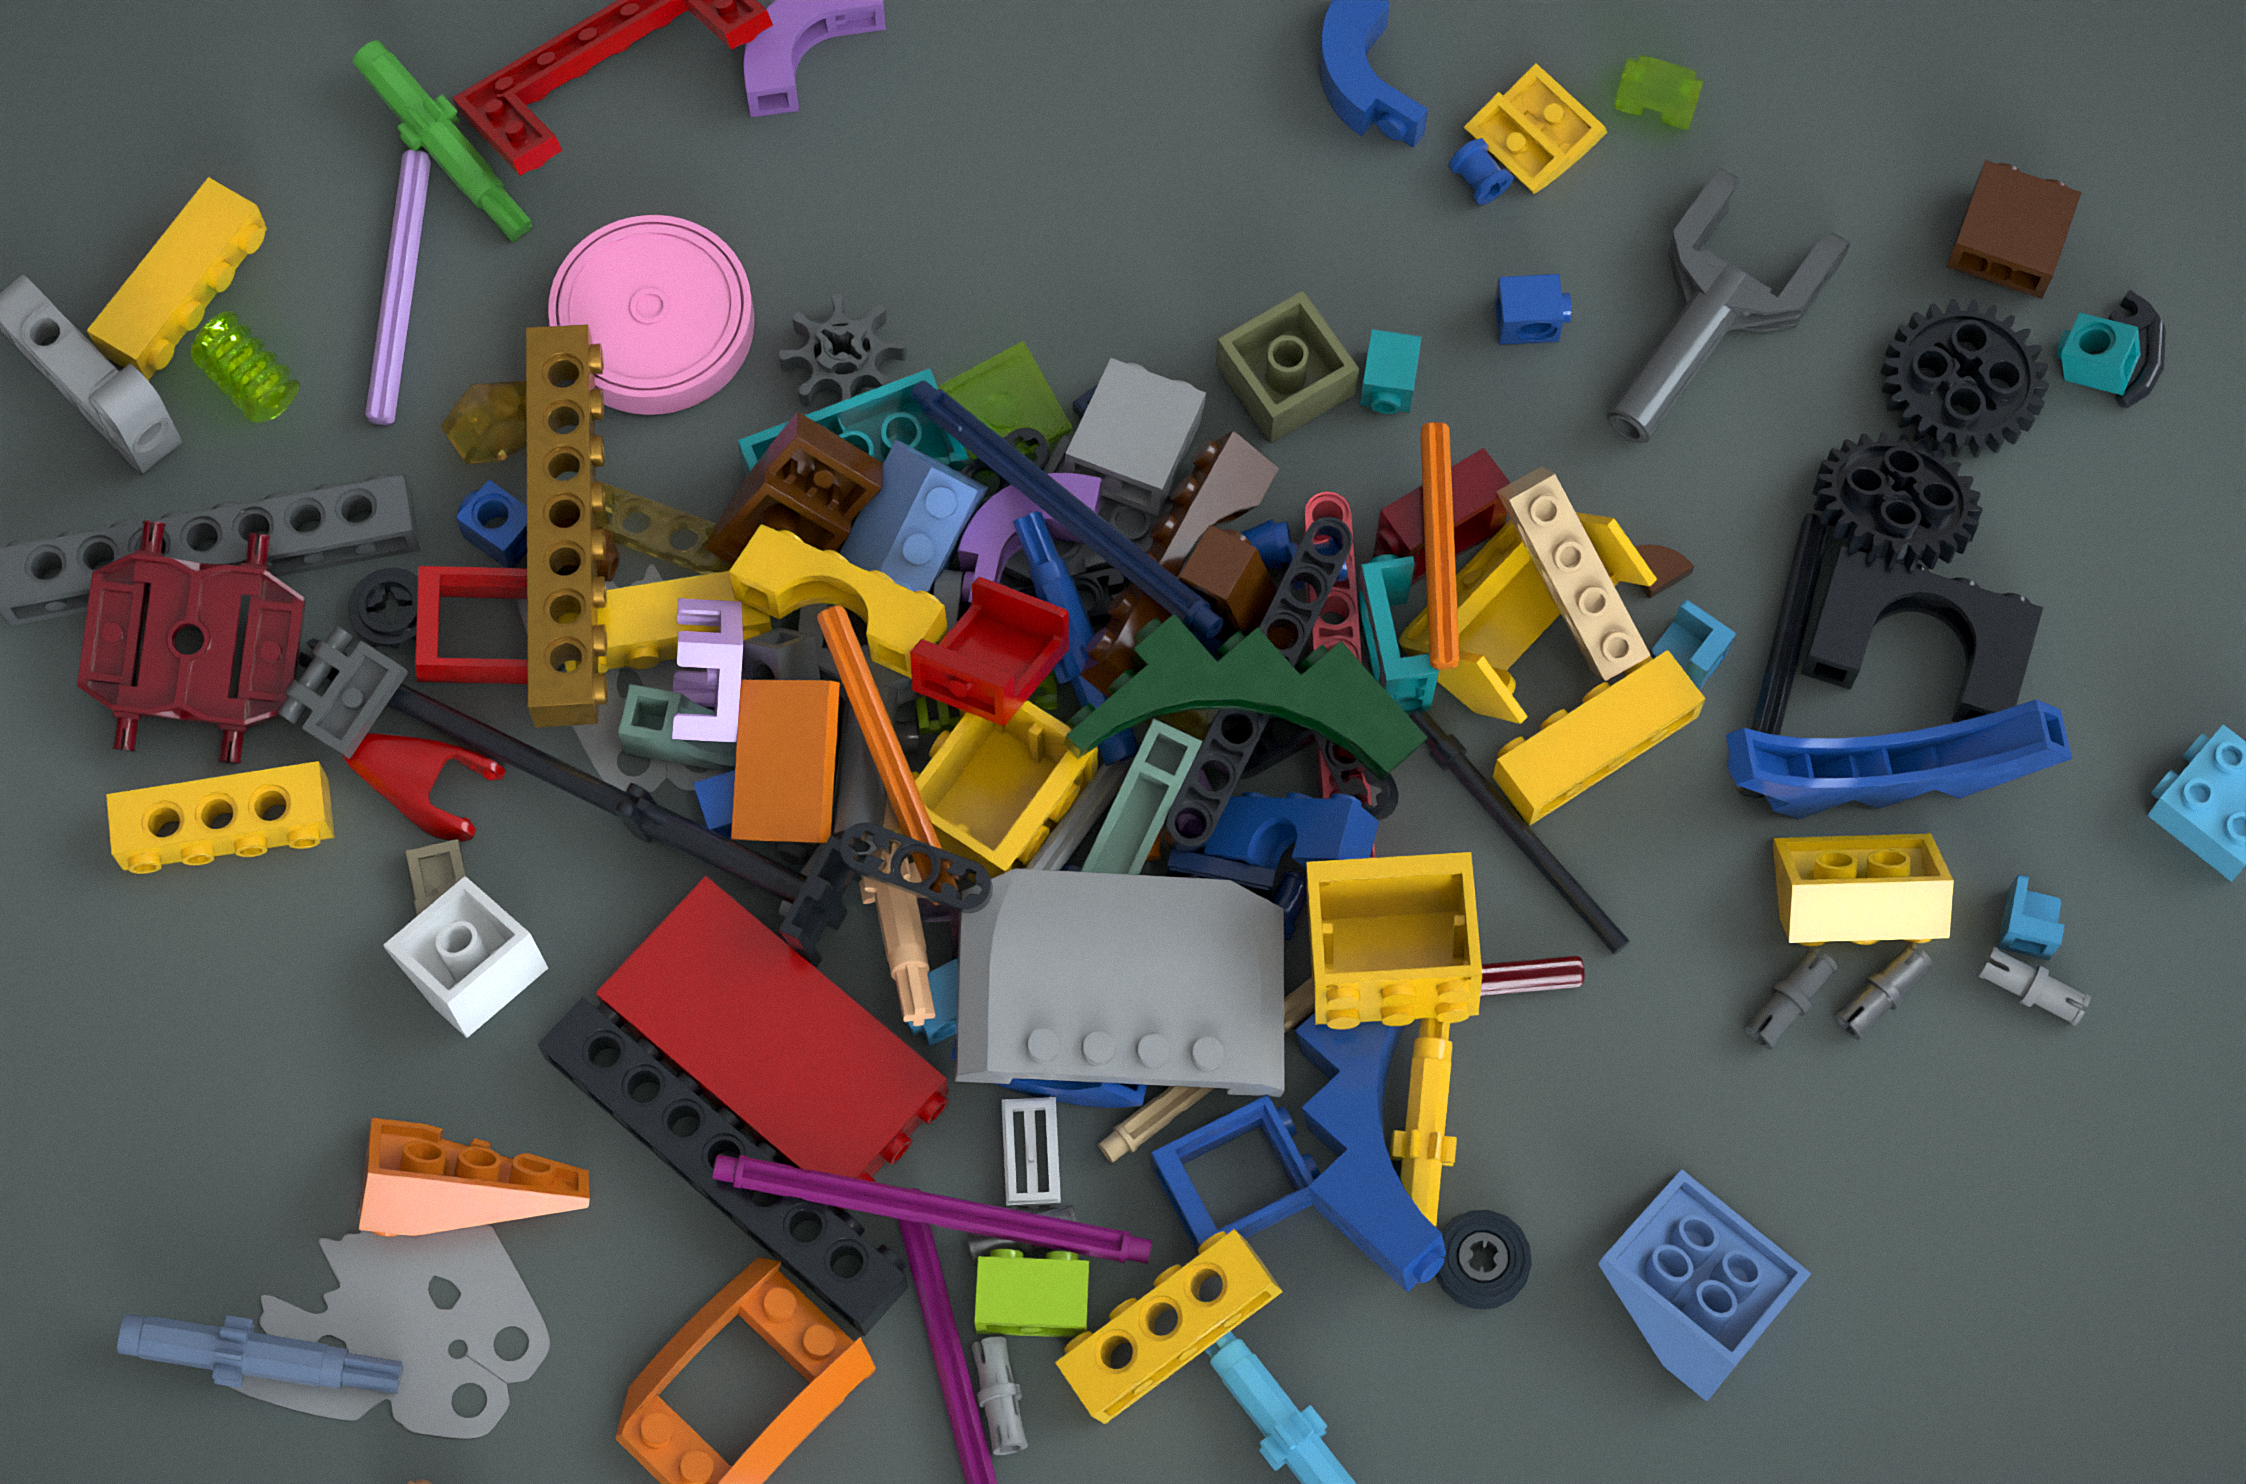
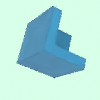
[1651,599,1737,691]
[1997,874,2065,960]

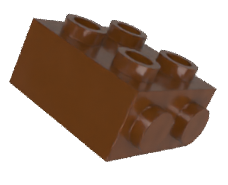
[1946,160,2082,299]

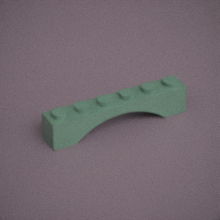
[1081,719,1202,875]

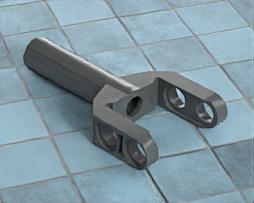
[1607,168,1851,444]
[798,570,965,855]

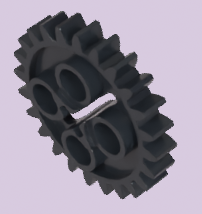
[1880,299,2049,458]
[1812,432,1983,571]

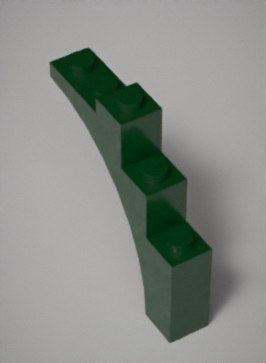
[1064,614,1428,781]

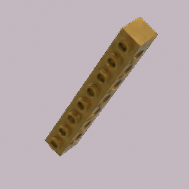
[526,324,608,728]

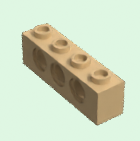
[1496,466,1651,681]

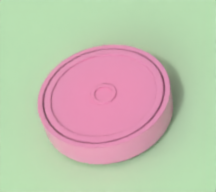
[548,215,754,415]

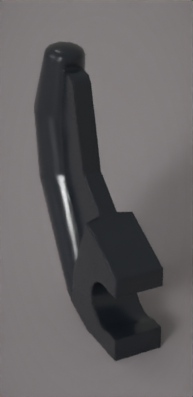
[2108,290,2166,408]

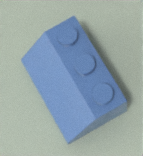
[840,440,989,595]

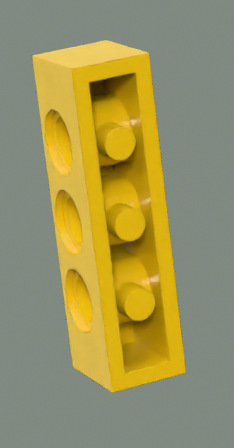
[106,761,335,874]
[1055,1229,1283,1424]

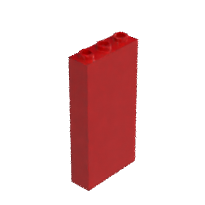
[596,876,949,1211]

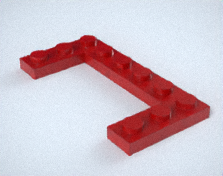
[452,0,773,176]

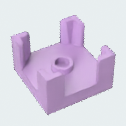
[672,598,743,742]

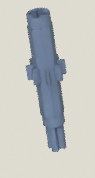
[117,1314,403,1394]

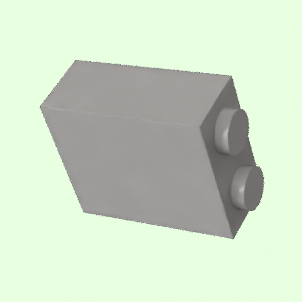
[1063,358,1206,516]

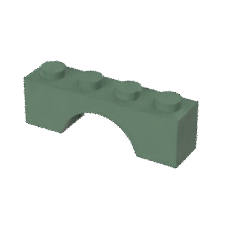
[618,684,840,772]

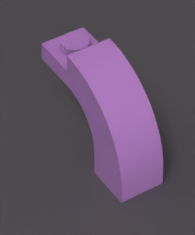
[743,0,886,117]
[958,473,1102,608]

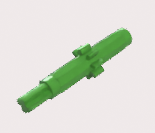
[353,40,533,242]

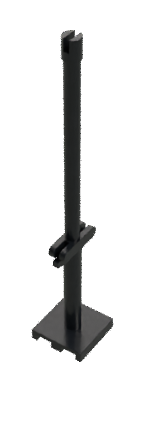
[299,638,862,967]

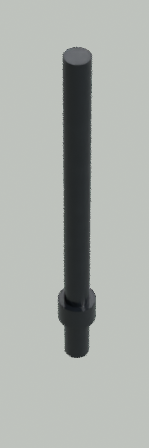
[1409,707,1630,955]

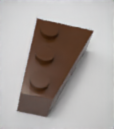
[1179,524,1293,650]

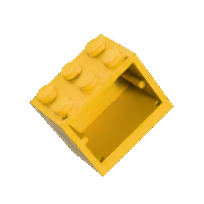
[912,700,1098,884]
[1306,852,1482,1030]

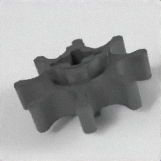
[779,292,907,407]

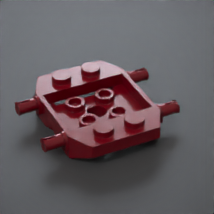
[77,520,306,764]

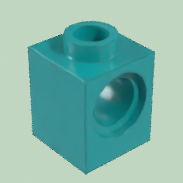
[2057,312,2141,396]
[1360,329,1422,414]

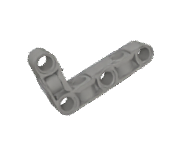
[0,275,182,475]

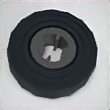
[1435,1210,1532,1309]

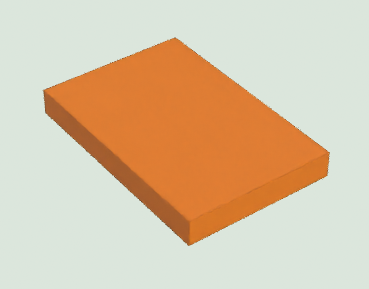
[731,679,840,844]

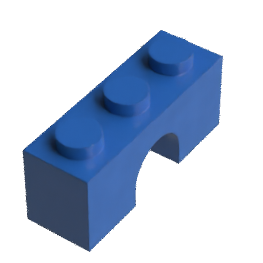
[1203,791,1379,870]

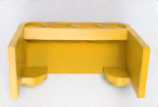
[1399,512,1657,724]

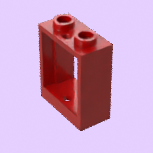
[415,566,528,684]

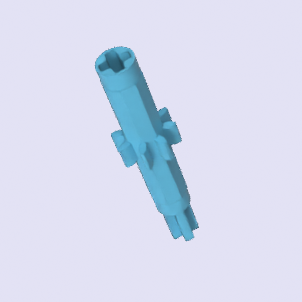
[1201,1299,1356,1484]

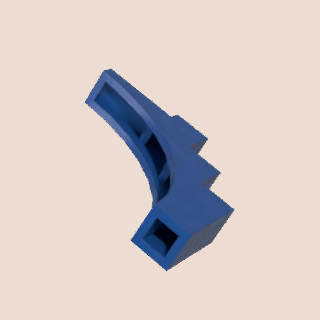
[1726,699,2072,820]

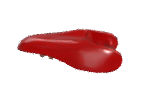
[342,733,506,842]

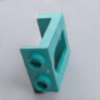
[1357,554,1439,714]

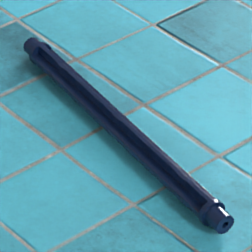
[910,380,1223,638]

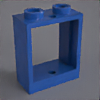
[1151,1095,1320,1255]

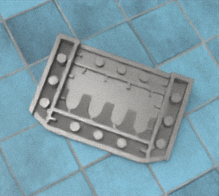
[955,868,1284,1097]

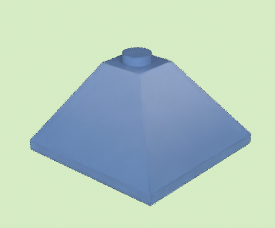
[1598,1169,1812,1402]

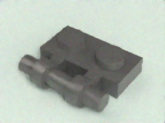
[277,626,408,759]

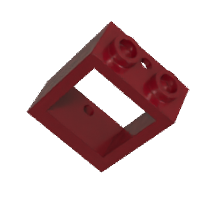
[1373,448,1510,586]

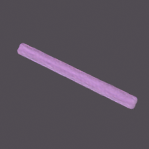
[365,150,431,426]

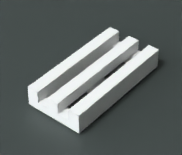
[1002,1097,1061,1210]

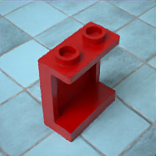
[910,577,1069,727]

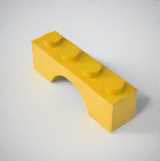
[729,524,948,679]

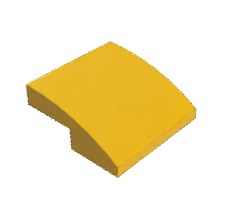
[1464,63,1607,194]

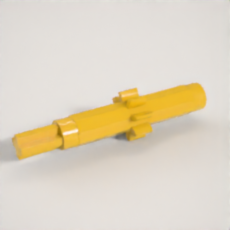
[1389,1018,1457,1227]

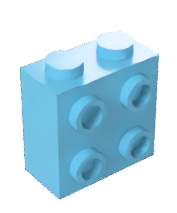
[2147,724,2246,882]

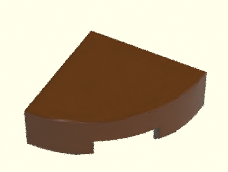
[1635,544,1694,598]

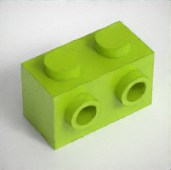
[975,1249,1089,1338]

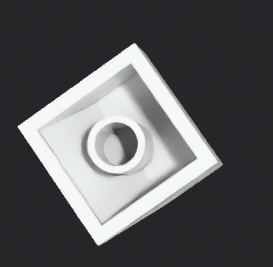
[383,876,548,1038]

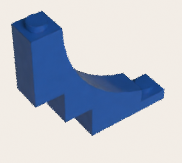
[1295,1013,1446,1293]

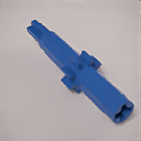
[1013,511,1139,767]

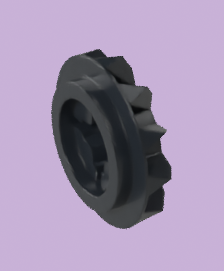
[348,568,418,648]

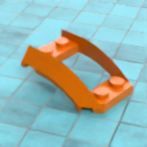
[615,1257,876,1484]

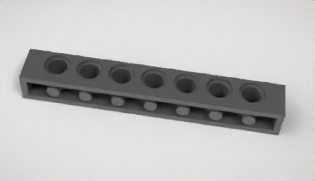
[0,473,420,626]

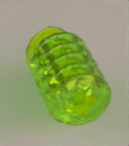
[190,310,300,423]

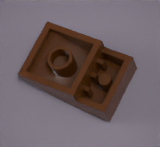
[705,412,883,565]

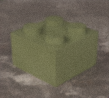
[1216,290,1359,444]

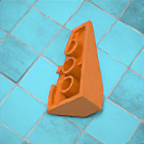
[359,1117,590,1237]

